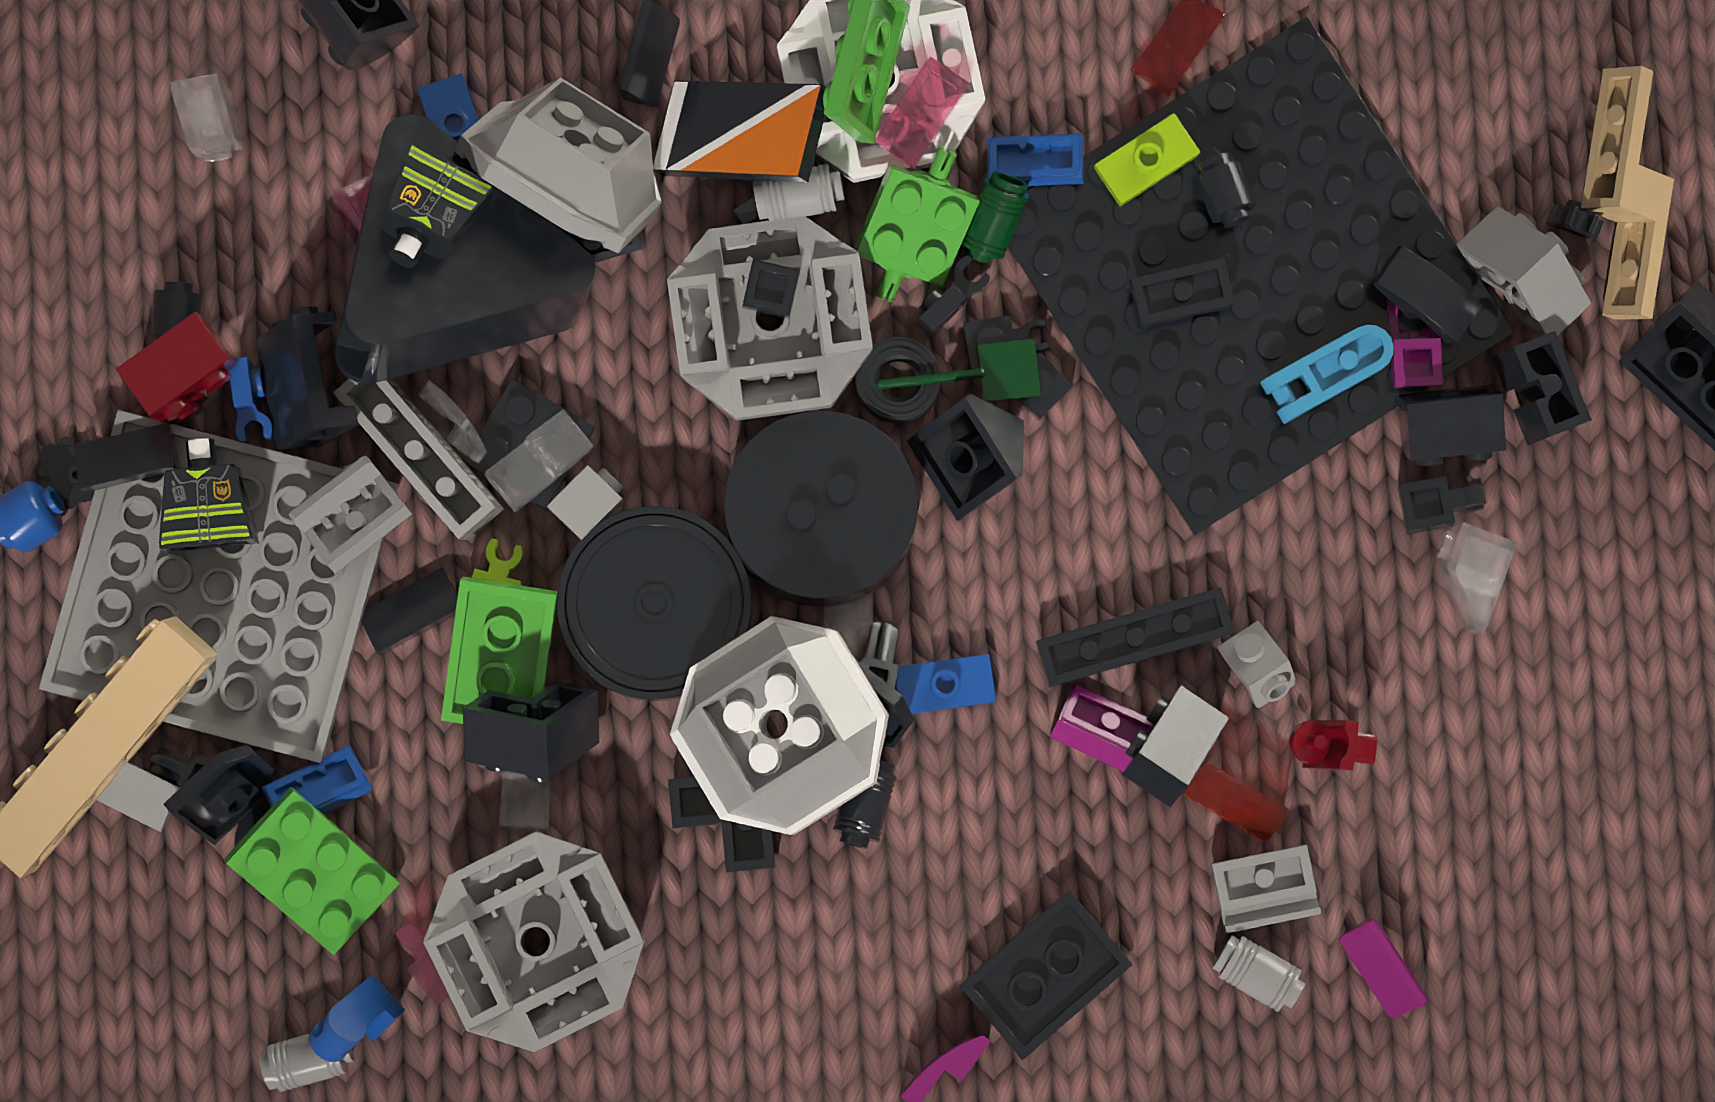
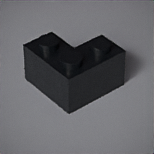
[462,681,600,781]
[668,777,776,873]

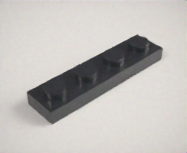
[1035,587,1235,688]

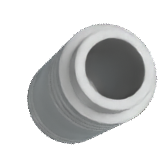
[753,163,844,223]
[1212,935,1306,1012]
[259,1034,355,1092]

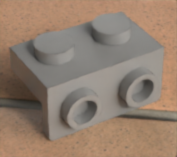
[289,456,412,573]

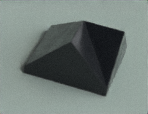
[907,394,1024,521]

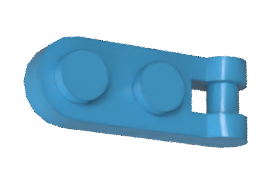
[1260,325,1394,424]

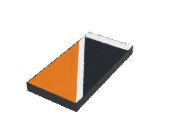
[653,80,826,183]

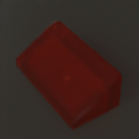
[1131,0,1226,97]
[1185,762,1289,841]

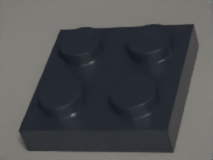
[463,379,596,510]

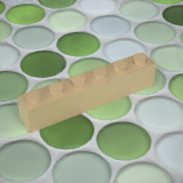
[0,616,219,878]

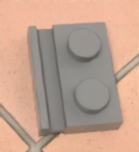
[1210,844,1321,933]

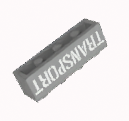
[333,378,504,540]

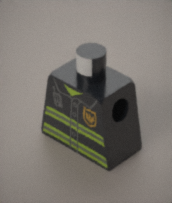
[382,142,495,268]
[159,438,259,553]

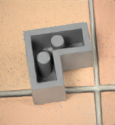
[1457,206,1592,336]

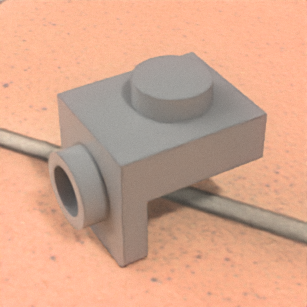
[1218,621,1297,708]

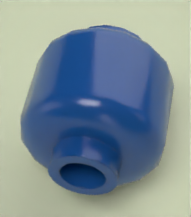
[0,481,65,552]

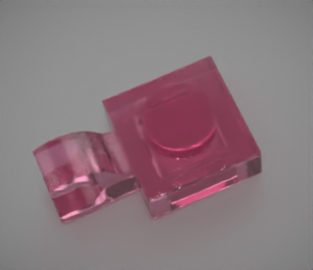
[395,919,449,1006]

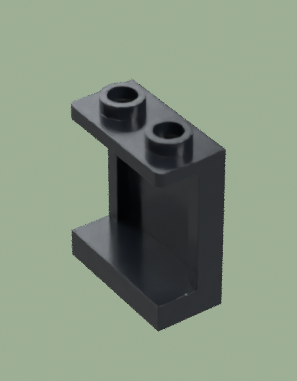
[256,306,358,451]

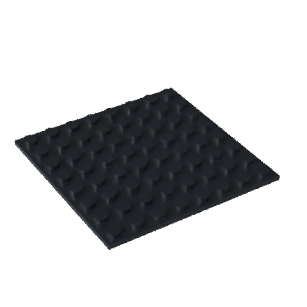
[1008,16,1515,536]

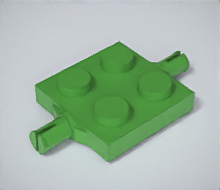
[853,146,980,302]

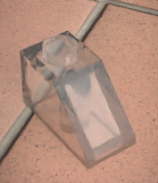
[170,73,243,162]
[1436,522,1518,636]

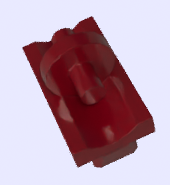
[1289,720,1378,771]

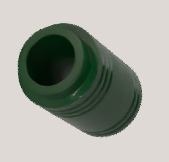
[962,171,1029,264]

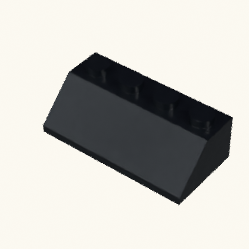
[1619,280,1715,451]

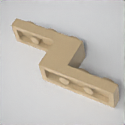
[1581,66,1674,319]

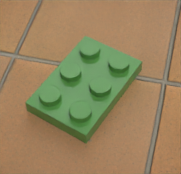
[823,0,910,144]
[441,576,558,724]
[224,787,400,955]

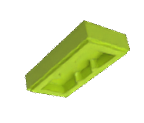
[1094,113,1201,207]

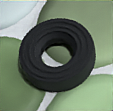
[855,336,941,423]

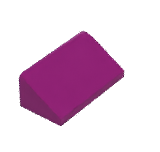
[1050,683,1153,772]
[1339,919,1428,1018]

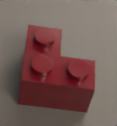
[116,312,238,426]

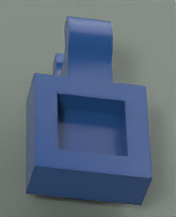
[229,357,274,444]

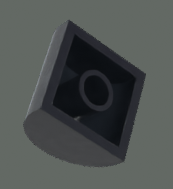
[298,0,420,70]

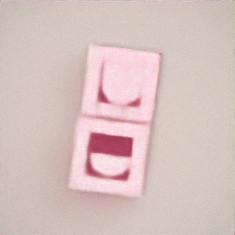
[875,56,970,169]

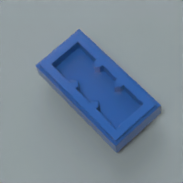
[417,73,478,143]
[987,133,1084,186]
[896,654,996,714]
[262,745,372,814]

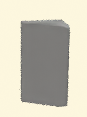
[97,762,181,832]

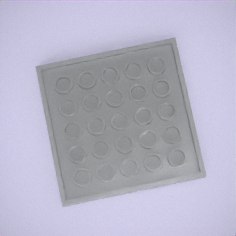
[39,410,399,763]

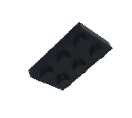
[959,890,1133,1060]

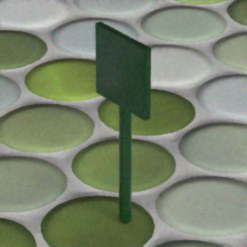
[876,339,1041,402]

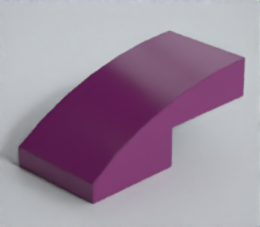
[1387,298,1443,388]
[900,1033,991,1102]

